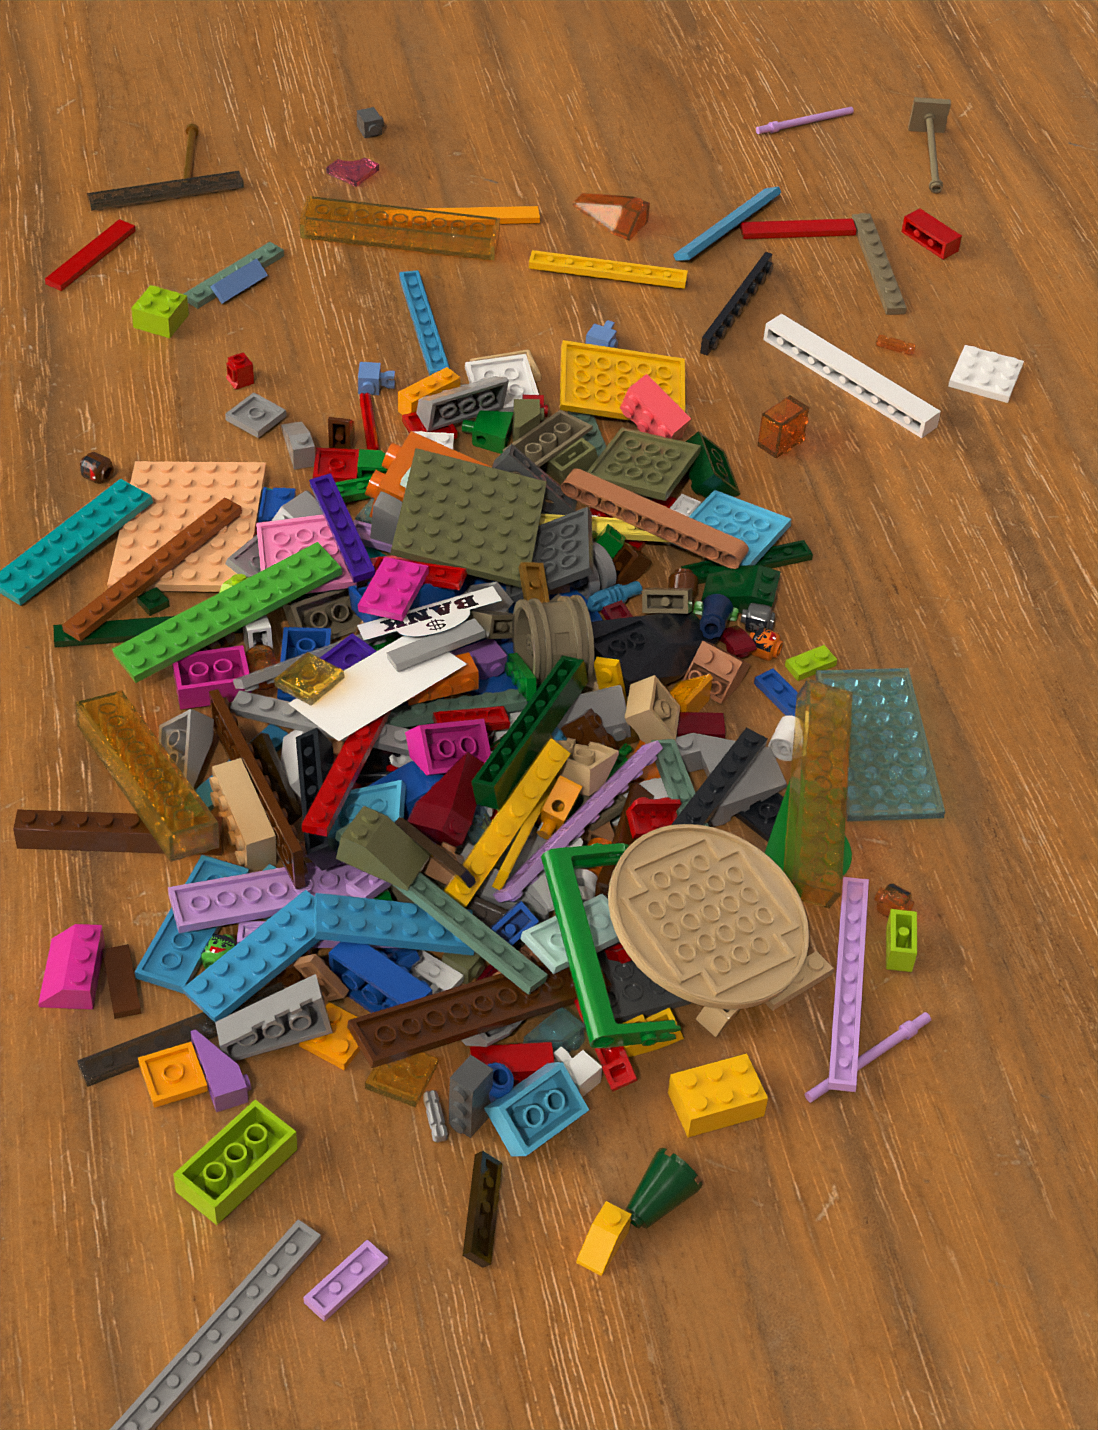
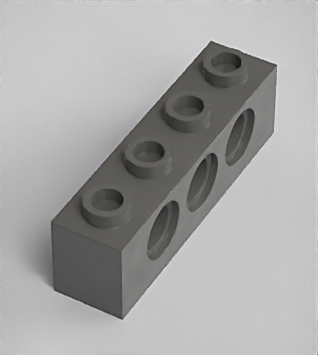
[492,444,577,515]

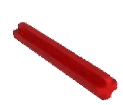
[359,392,379,450]

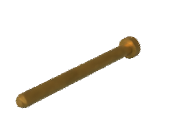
[183,124,199,186]

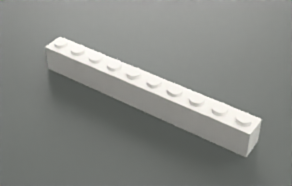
[763,314,941,438]

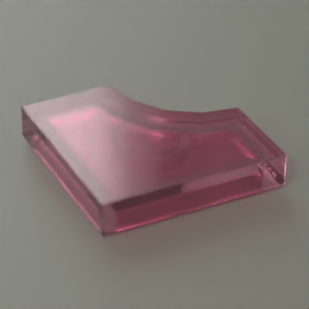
[326,157,379,187]

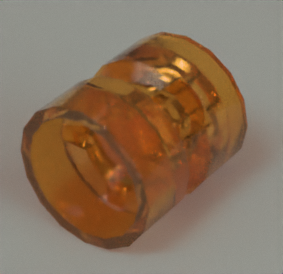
[245,645,279,690]

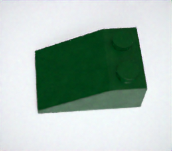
[701,565,781,613]

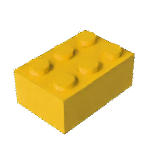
[668,1054,768,1138]

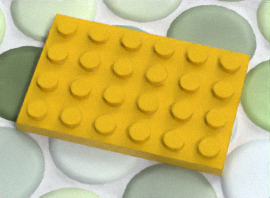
[560,340,685,421]

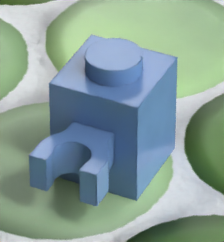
[585,320,618,348]
[358,362,395,395]

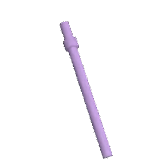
[756,107,854,134]
[805,1012,931,1103]

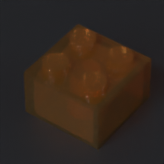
[757,395,809,459]

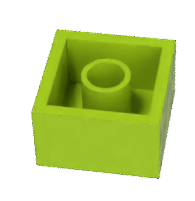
[131,285,189,338]

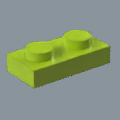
[785,645,837,681]

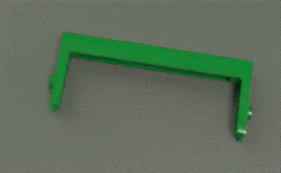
[541,843,681,1049]

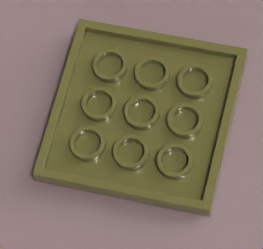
[587,427,701,501]

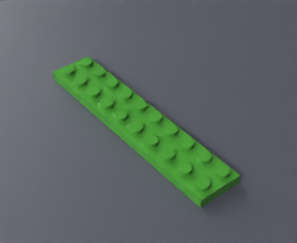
[112,542,343,683]

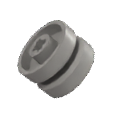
[570,542,616,599]

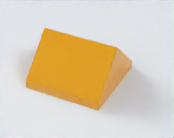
[669,674,713,712]

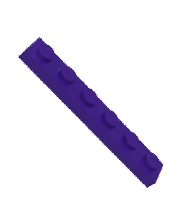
[309,473,375,583]

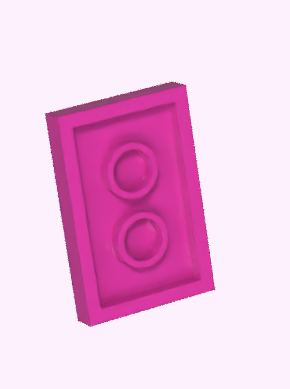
[358,557,429,621]

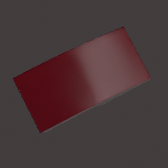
[719,625,757,657]

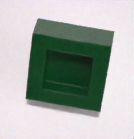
[137,587,170,616]

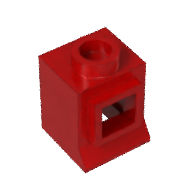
[226,352,254,390]

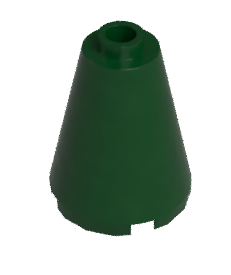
[626,1148,703,1229]

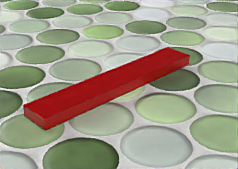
[740,218,857,239]
[45,219,136,291]

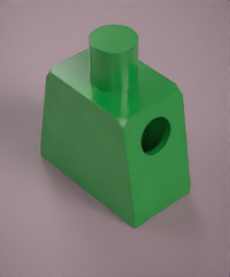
[462,410,513,454]

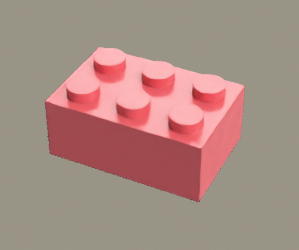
[620,374,691,440]

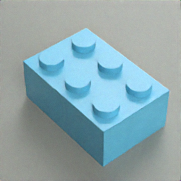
[484,1062,589,1156]

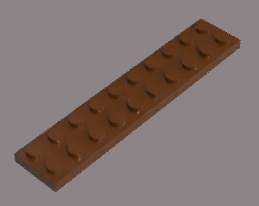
[209,689,308,889]
[347,961,612,1068]

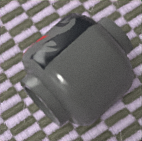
[741,603,776,633]

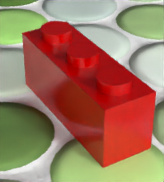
[901,208,962,260]
[470,1042,554,1087]

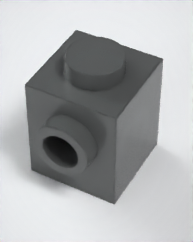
[357,107,384,138]

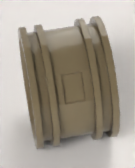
[512,595,594,689]

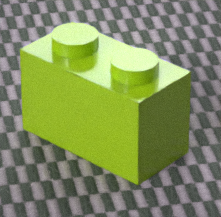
[886,909,917,972]

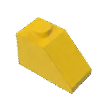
[576,1201,632,1276]

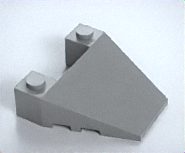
[675,733,787,827]

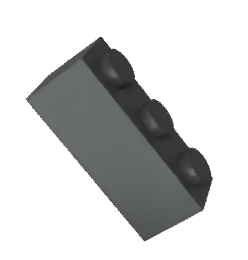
[449,1055,493,1138]

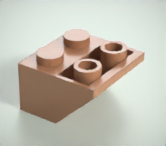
[682,641,751,704]

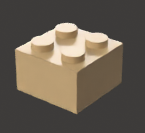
[625,675,680,744]

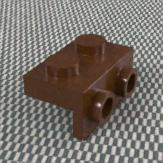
[561,708,617,750]

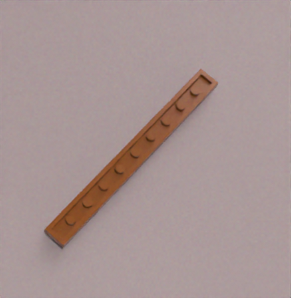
[62,497,242,641]

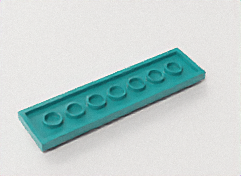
[0,479,153,606]

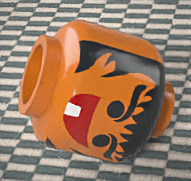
[750,627,783,661]

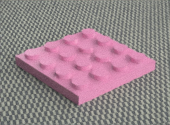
[256,515,357,594]

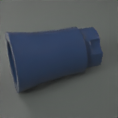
[700,594,733,639]

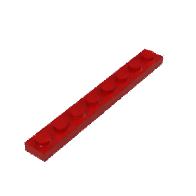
[302,710,392,837]

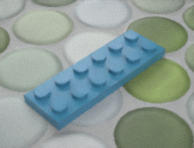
[134,855,249,994]
[182,890,320,1022]
[314,893,475,955]

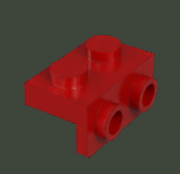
[626,797,681,838]

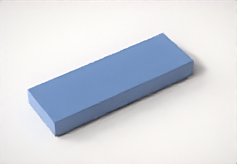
[211,258,268,304]

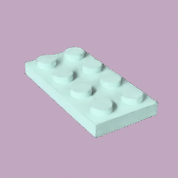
[520,894,619,974]

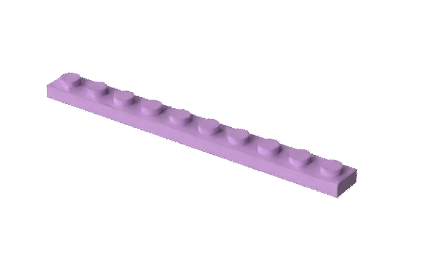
[493,740,663,903]
[828,877,869,1092]

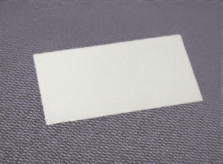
[288,635,467,741]

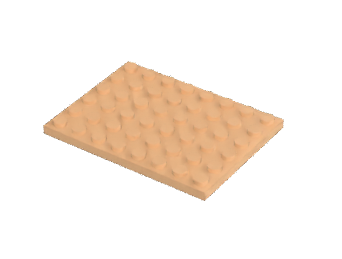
[107,461,267,592]

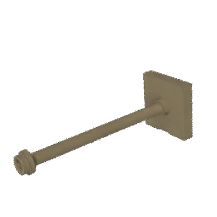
[908,97,951,193]

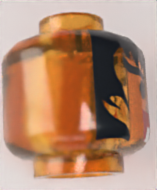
[874,883,915,918]

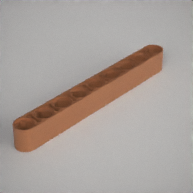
[561,469,749,569]

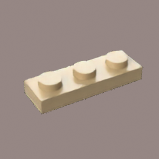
[765,951,834,1011]

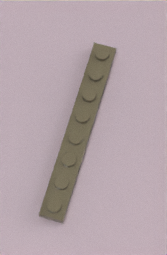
[851,213,907,315]

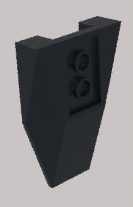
[591,611,720,701]

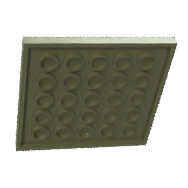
[390,448,547,588]

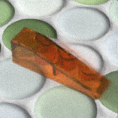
[573,193,650,241]

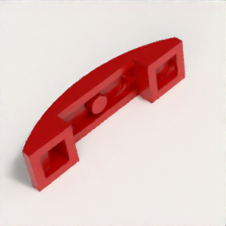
[574,998,638,1092]

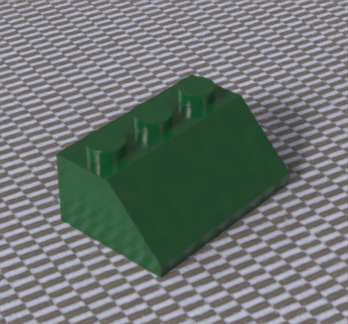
[685,431,740,498]

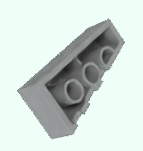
[215,974,332,1061]

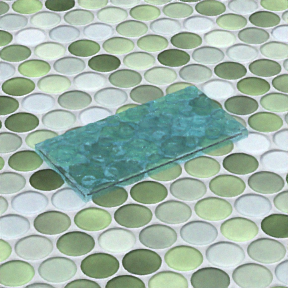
[815,668,945,821]

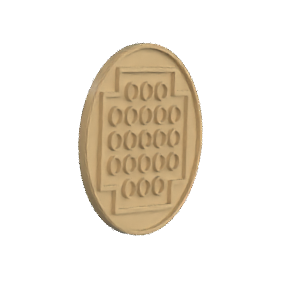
[608,824,809,1009]

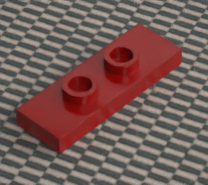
[432,706,510,731]

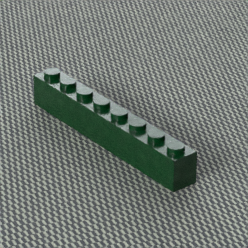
[471,655,588,810]

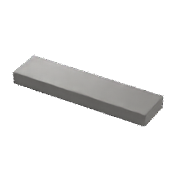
[386,618,486,672]

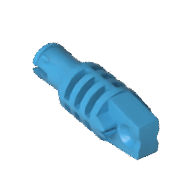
[587,581,642,612]

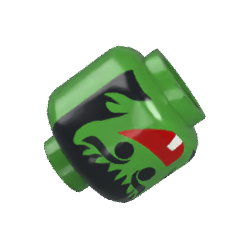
[201,934,237,969]

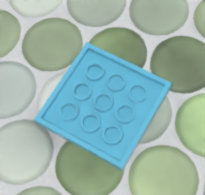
[670,490,791,566]

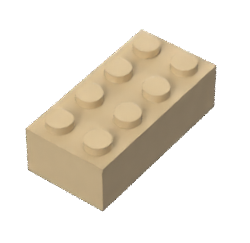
[209,758,276,873]

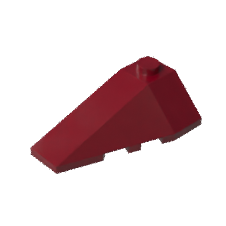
[407,752,484,847]

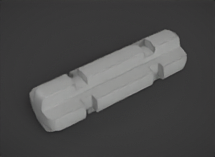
[423,1090,448,1143]

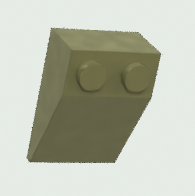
[336,806,430,891]

